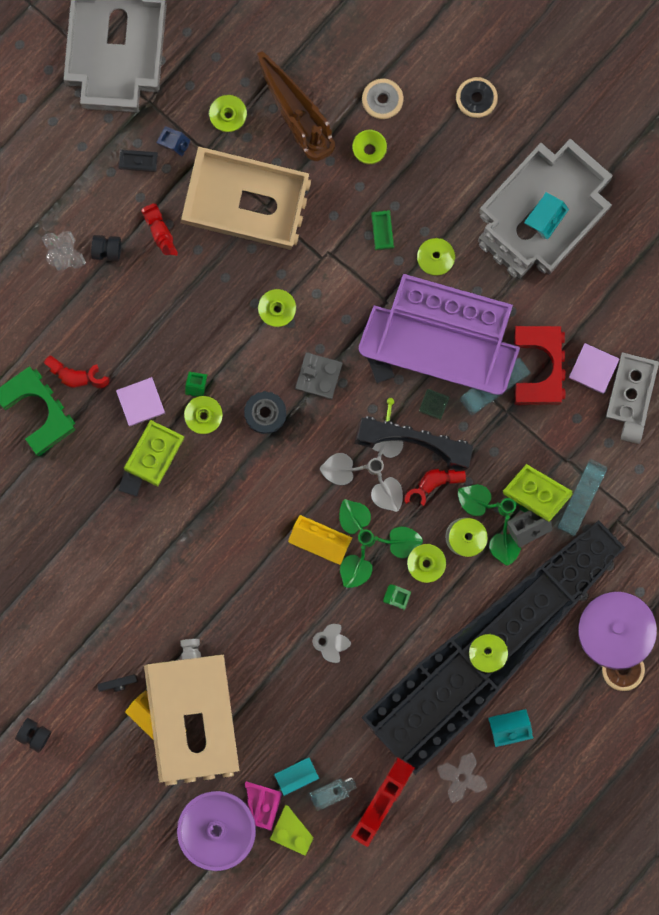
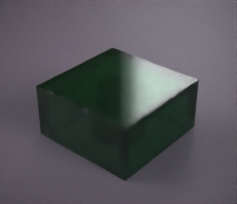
[419,389,450,421]

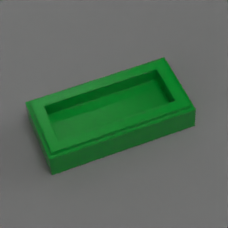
[371,210,394,251]

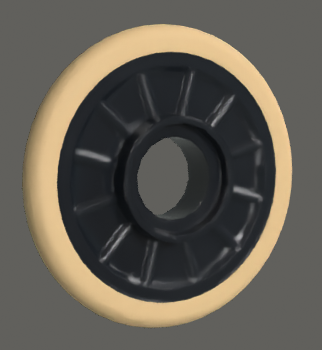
[456,77,498,118]

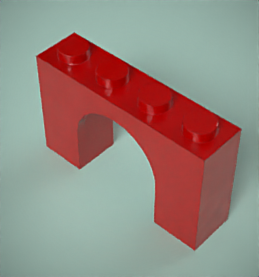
[514,326,565,405]
[351,758,415,847]

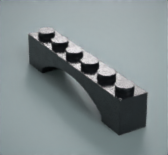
[354,416,473,471]

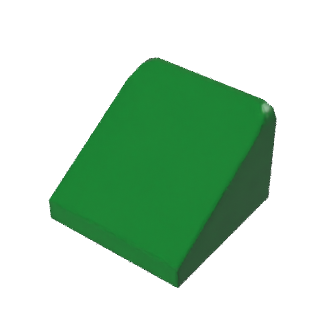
[185,372,208,397]
[383,584,411,610]

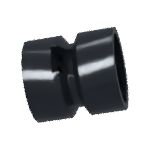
[91,235,121,261]
[15,718,52,753]

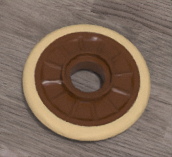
[602,661,645,691]

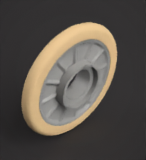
[362,79,403,119]

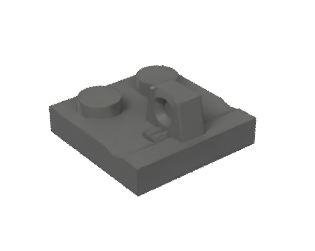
[295,352,343,400]

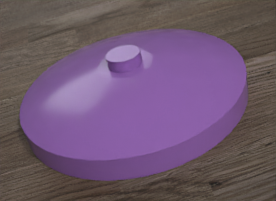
[578,592,657,670]
[177,791,256,871]

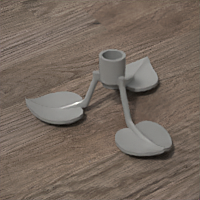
[320,424,403,512]

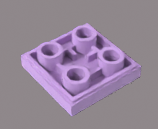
[569,343,619,394]
[116,377,165,427]

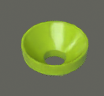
[353,130,387,164]

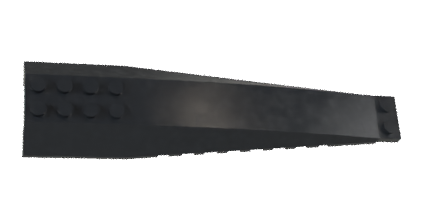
[361,520,625,775]

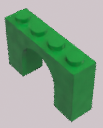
[0,366,76,457]

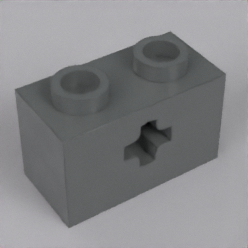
[507,510,553,548]

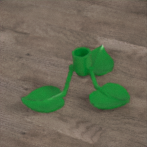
[458,484,529,566]
[339,499,423,588]

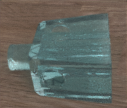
[309,778,356,811]

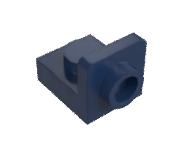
[156,126,190,156]

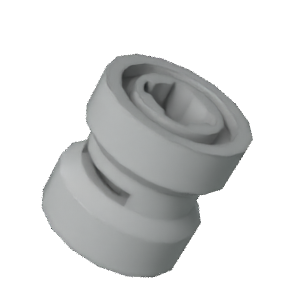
[180,639,201,660]

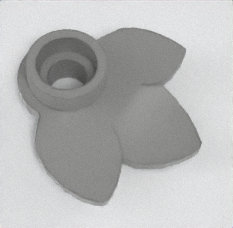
[312,624,351,663]

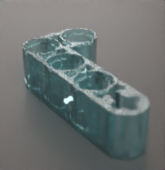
[460,358,531,416]
[557,458,608,536]

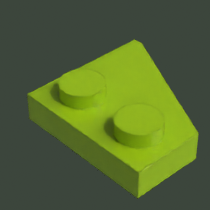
[270,805,314,856]

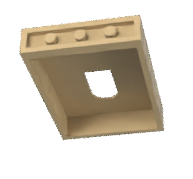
[180,146,311,250]
[144,655,239,786]

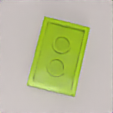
[124,420,184,487]
[503,464,573,522]

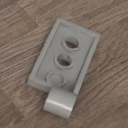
[606,353,659,444]

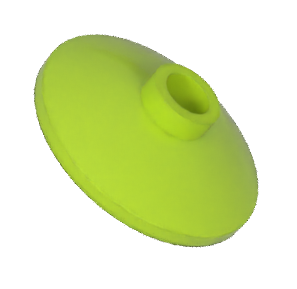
[209,95,247,132]
[417,238,455,276]
[258,289,296,327]
[184,396,223,434]
[449,518,488,557]
[407,544,446,583]
[469,634,508,673]

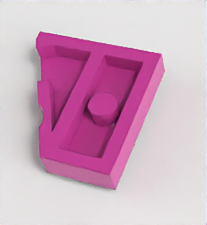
[245,782,282,830]

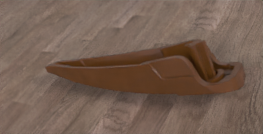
[257,51,335,161]

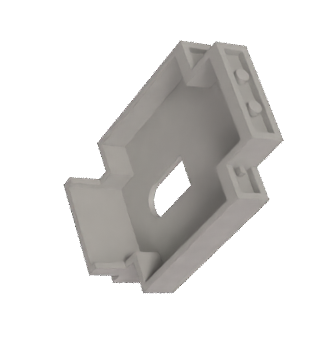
[64,0,167,112]
[478,139,612,279]

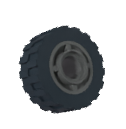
[244,391,286,434]

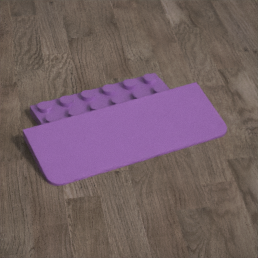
[359,274,520,395]

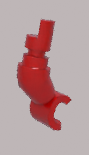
[141,203,178,256]
[44,355,110,388]
[404,469,466,506]

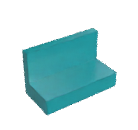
[524,192,569,240]
[488,709,533,747]
[274,758,319,795]

